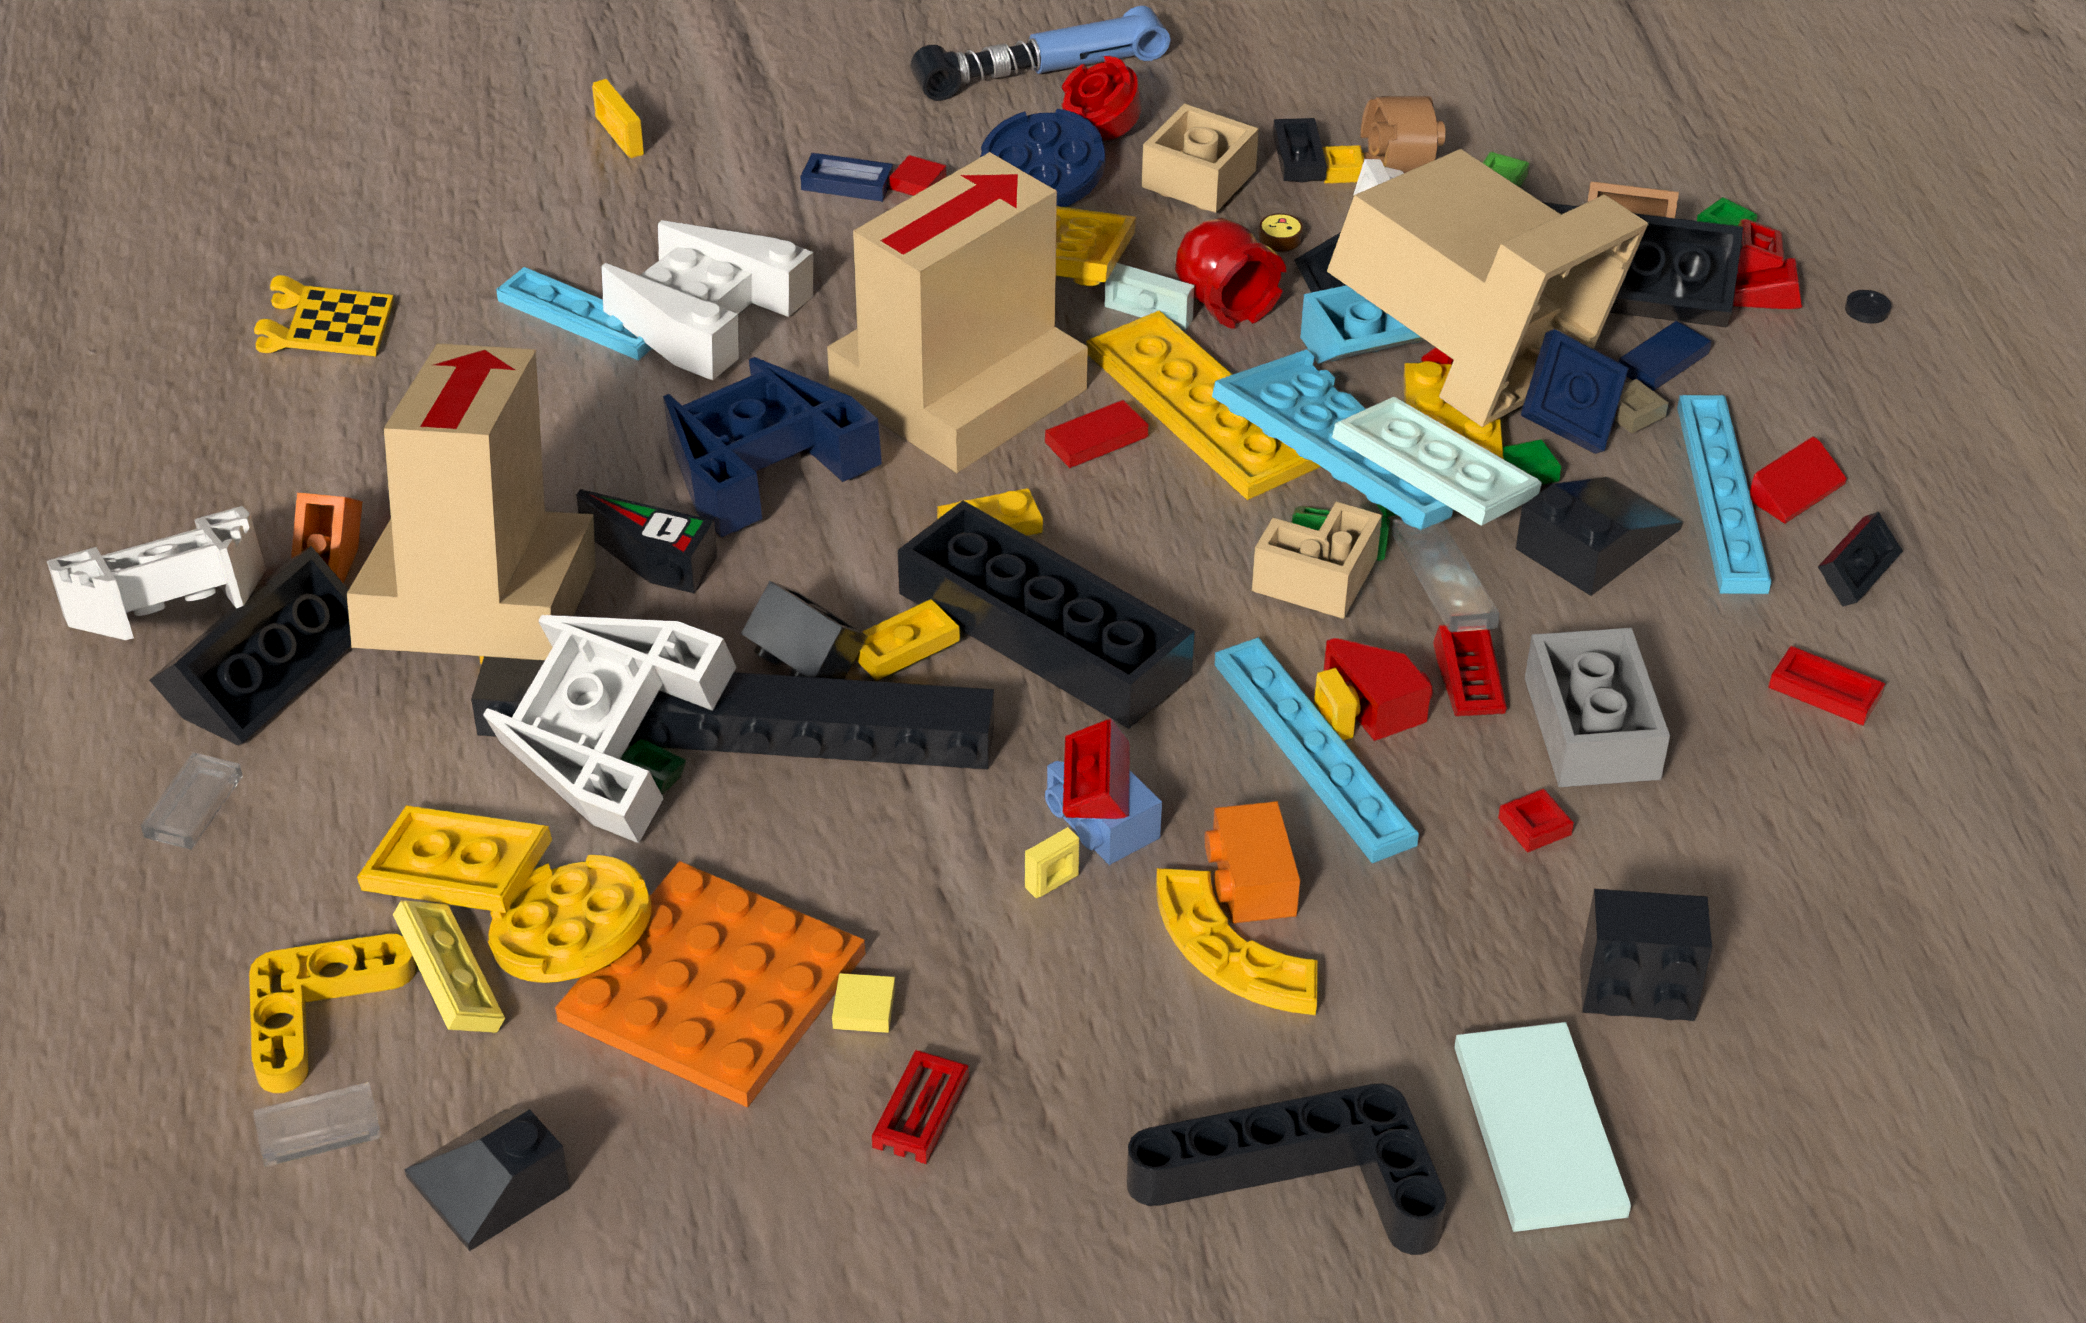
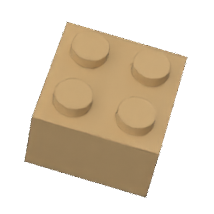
[1142,104,1259,213]

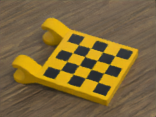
[254,275,394,357]

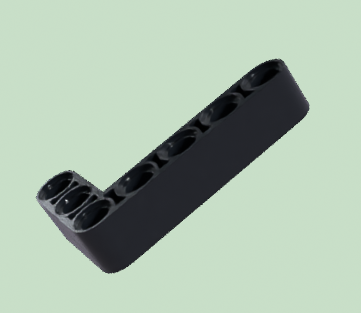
[1126,1083,1446,1255]

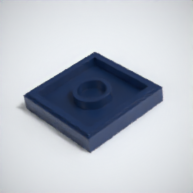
[1521,329,1629,454]

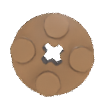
[1361,96,1445,173]

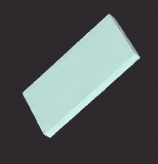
[1332,397,1542,526]
[1454,1022,1631,1232]

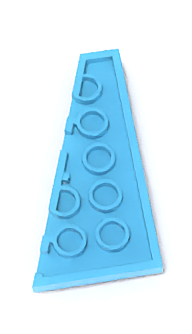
[1212,349,1454,530]

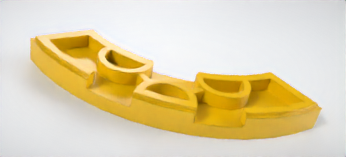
[1156,868,1318,1015]

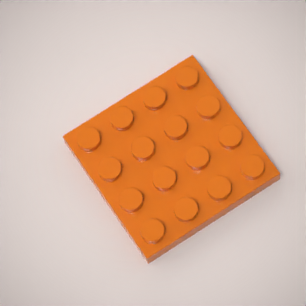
[555,861,866,1108]

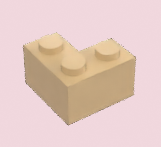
[1252,502,1382,619]

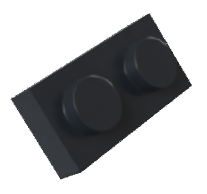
[1273,118,1326,183]
[1818,512,1903,607]

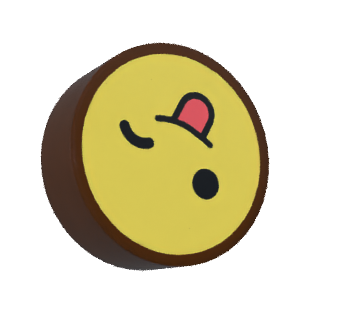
[1259,213,1303,252]

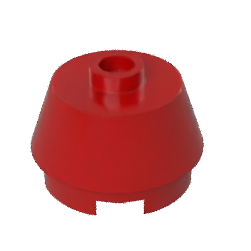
[1061,56,1141,141]

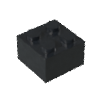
[1580,888,1712,1021]

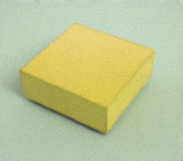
[1025,827,1080,899]
[832,973,895,1033]

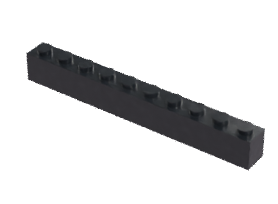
[471,656,994,770]

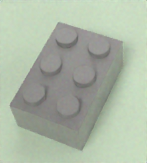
[1525,628,1670,787]

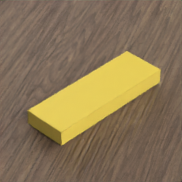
[393,900,505,1033]

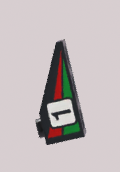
[576,489,717,594]

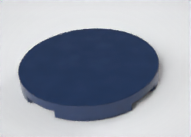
[980,109,1106,207]

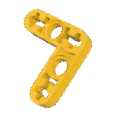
[249,934,417,1093]

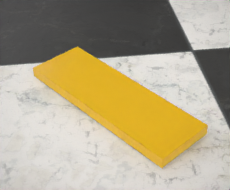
[1086,310,1321,500]

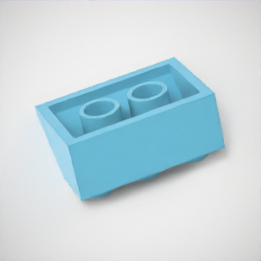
[1300,285,1425,364]

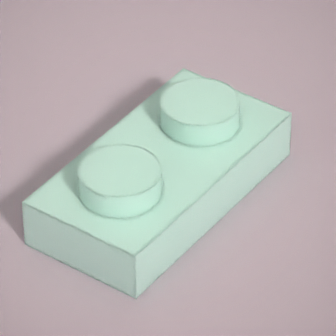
[1105,263,1194,331]

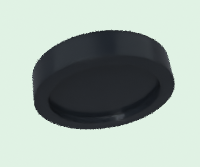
[1845,290,1891,324]

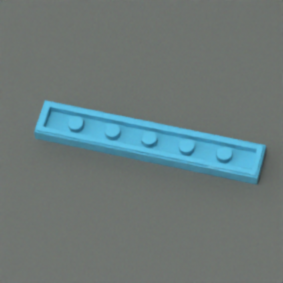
[1677,395,1771,594]
[1215,637,1419,864]

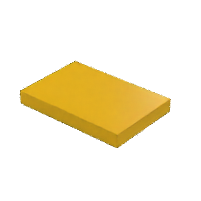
[357,805,552,913]

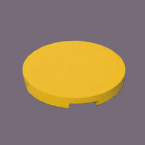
[488,855,651,983]

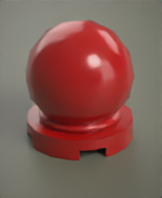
[1175,218,1286,329]

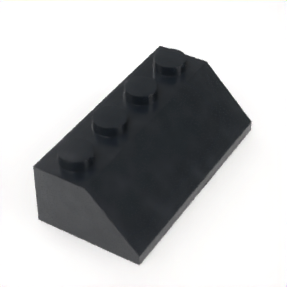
[149,546,351,746]

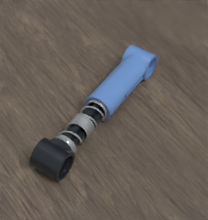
[910,6,1170,101]

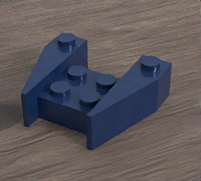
[663,357,882,537]

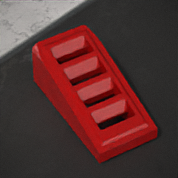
[1733,258,1802,309]
[1433,623,1507,716]

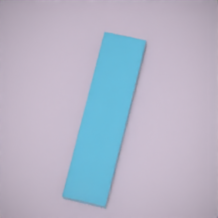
[496,267,653,360]

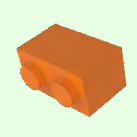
[1205,801,1300,923]

